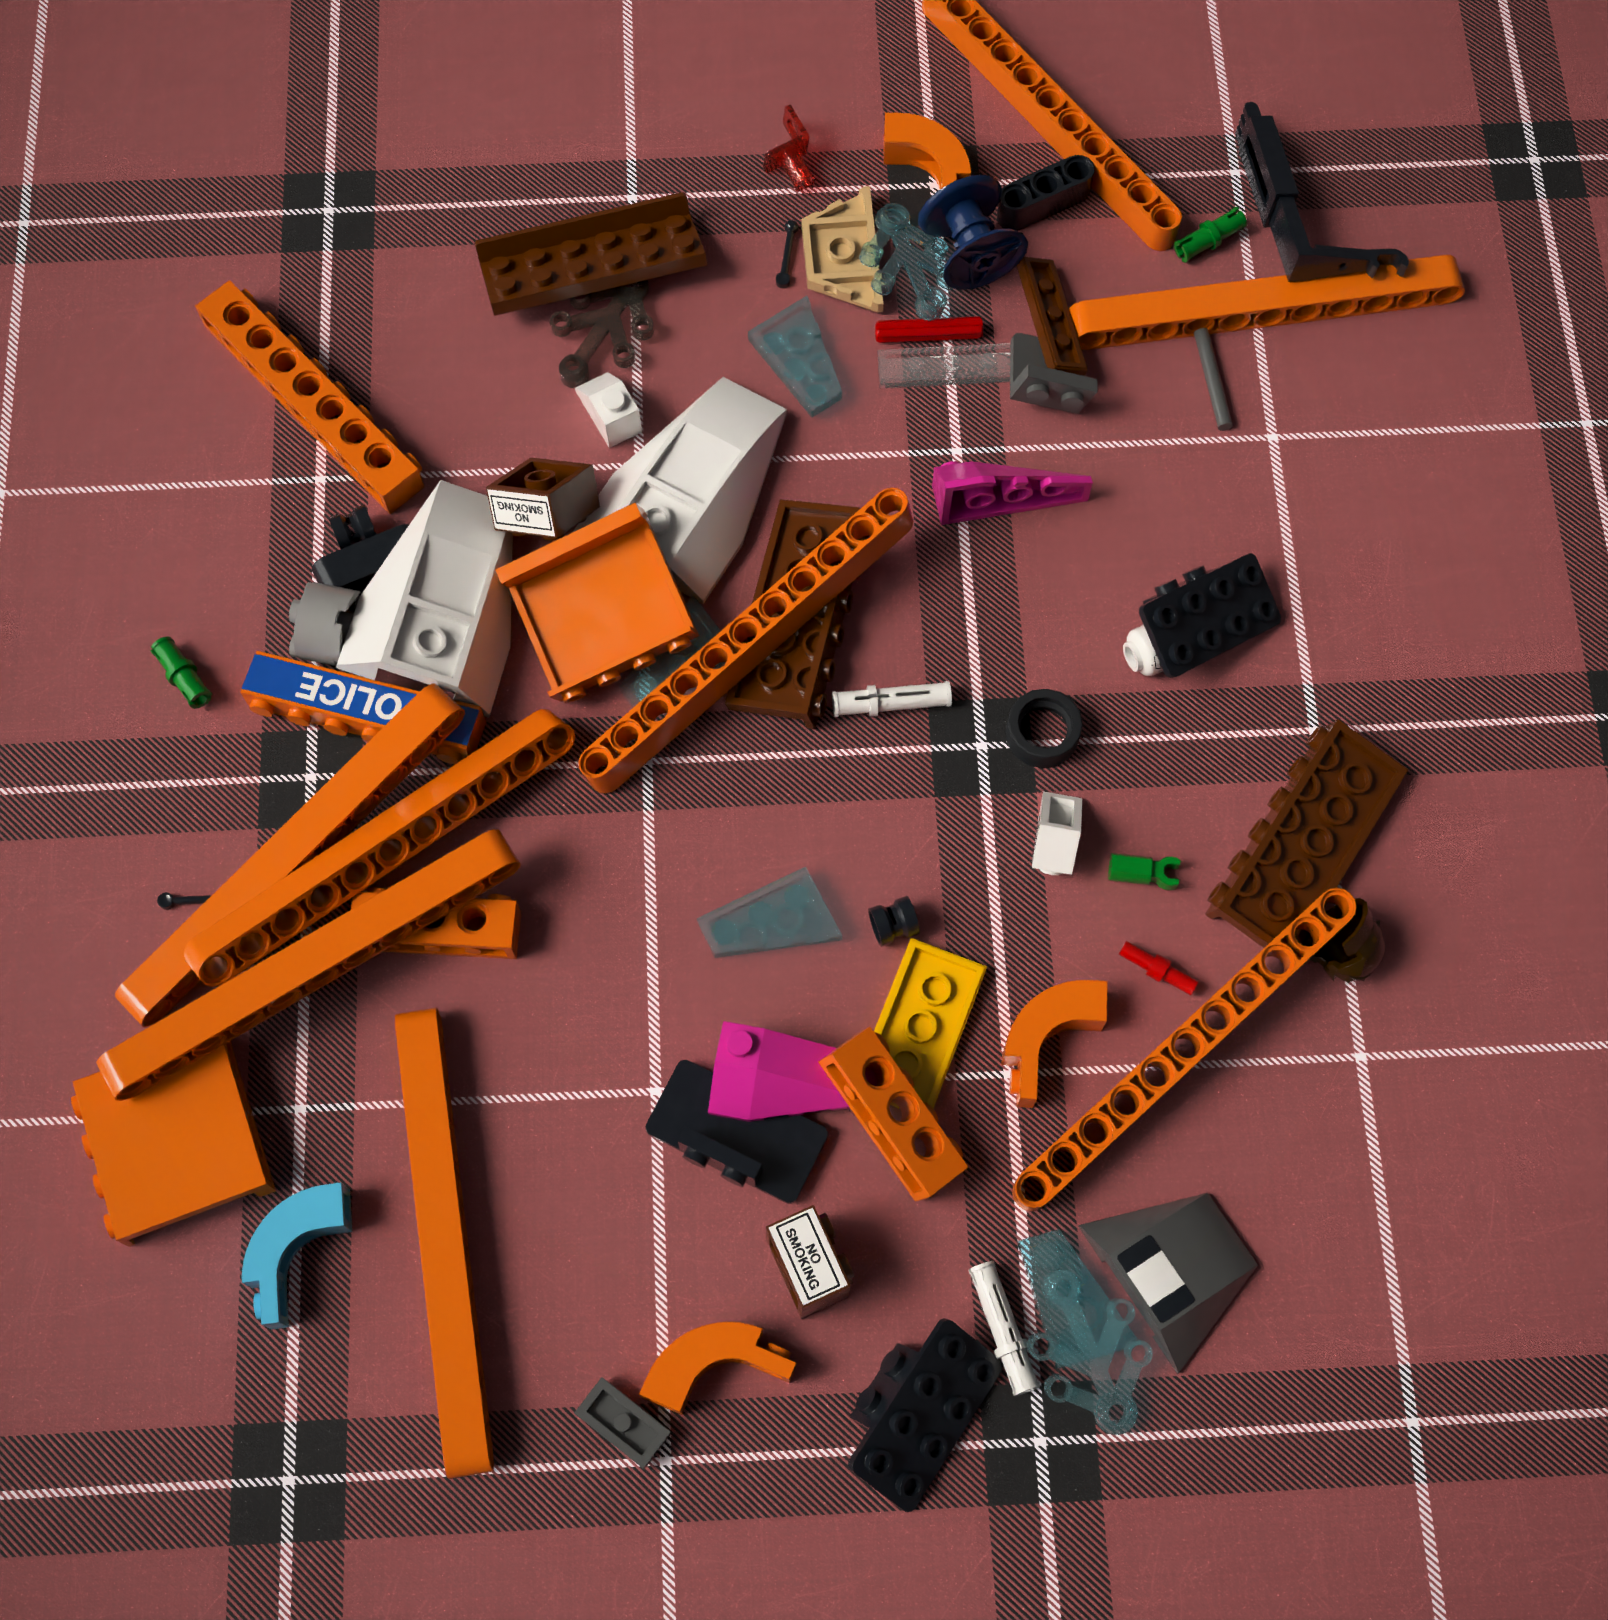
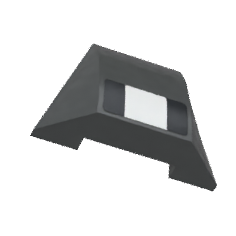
[1078,1193,1258,1374]

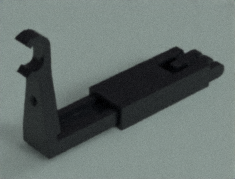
[1235,102,1409,282]

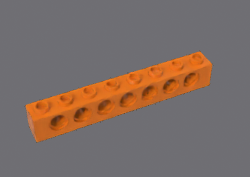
[195,280,424,514]

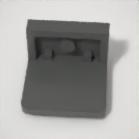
[1010,333,1098,414]

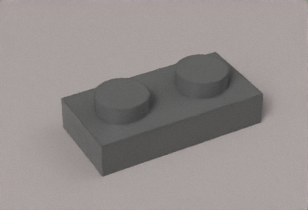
[574,1377,671,1470]

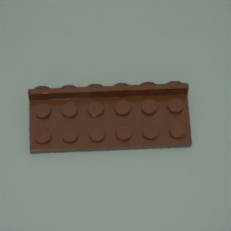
[475,192,707,316]
[725,499,869,729]
[1205,719,1408,948]

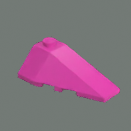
[932,461,1093,525]
[708,1021,878,1122]

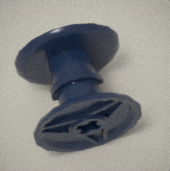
[918,175,1028,290]

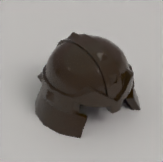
[1302,898,1385,983]

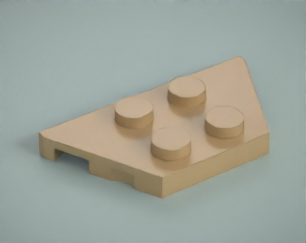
[801,186,884,312]

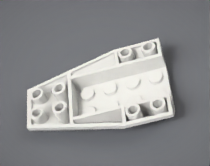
[573,377,787,604]
[336,480,513,718]

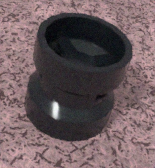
[328,504,377,549]
[868,896,920,947]

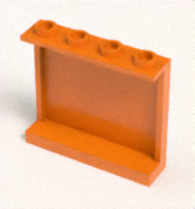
[496,502,699,703]
[71,1041,276,1247]

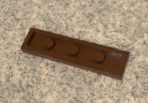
[1016,257,1088,376]

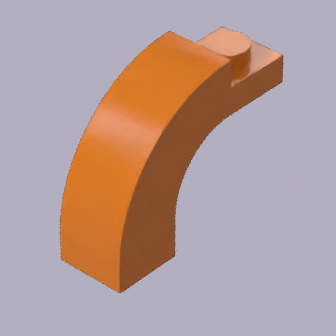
[884,112,971,190]
[1001,980,1108,1108]
[639,1322,796,1415]

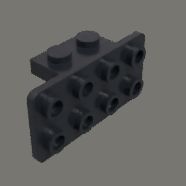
[1139,553,1281,678]
[645,1060,828,1204]
[848,1318,1003,1512]

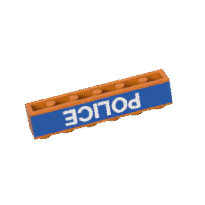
[240,650,486,764]

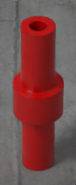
[1119,941,1199,996]

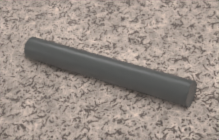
[1194,328,1233,431]

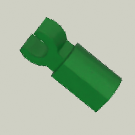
[1108,853,1181,890]

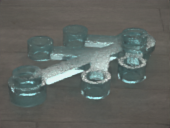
[859,203,954,321]
[1027,1269,1153,1435]

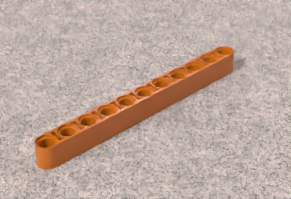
[922,0,1182,251]
[1069,255,1465,350]
[578,488,914,793]
[115,683,465,1027]
[184,709,575,987]
[96,829,521,1101]
[1012,888,1356,1212]
[395,1007,494,1479]

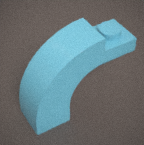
[242,1182,352,1330]

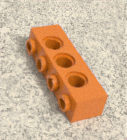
[351,887,521,959]
[818,1026,968,1202]

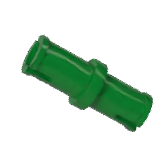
[1174,207,1247,263]
[150,636,212,709]

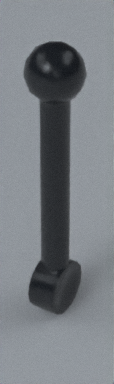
[776,220,799,289]
[157,892,212,910]

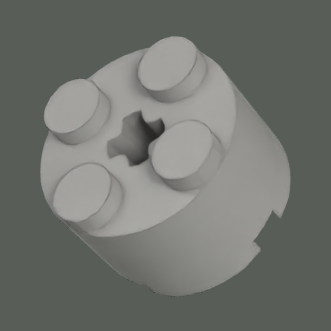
[289,582,361,666]

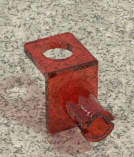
[763,104,816,192]

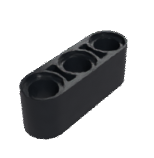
[997,155,1095,231]
[312,524,410,595]

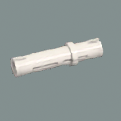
[832,681,952,717]
[968,1261,1040,1396]

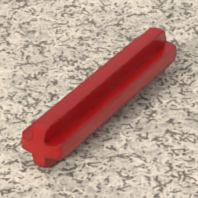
[875,316,983,343]

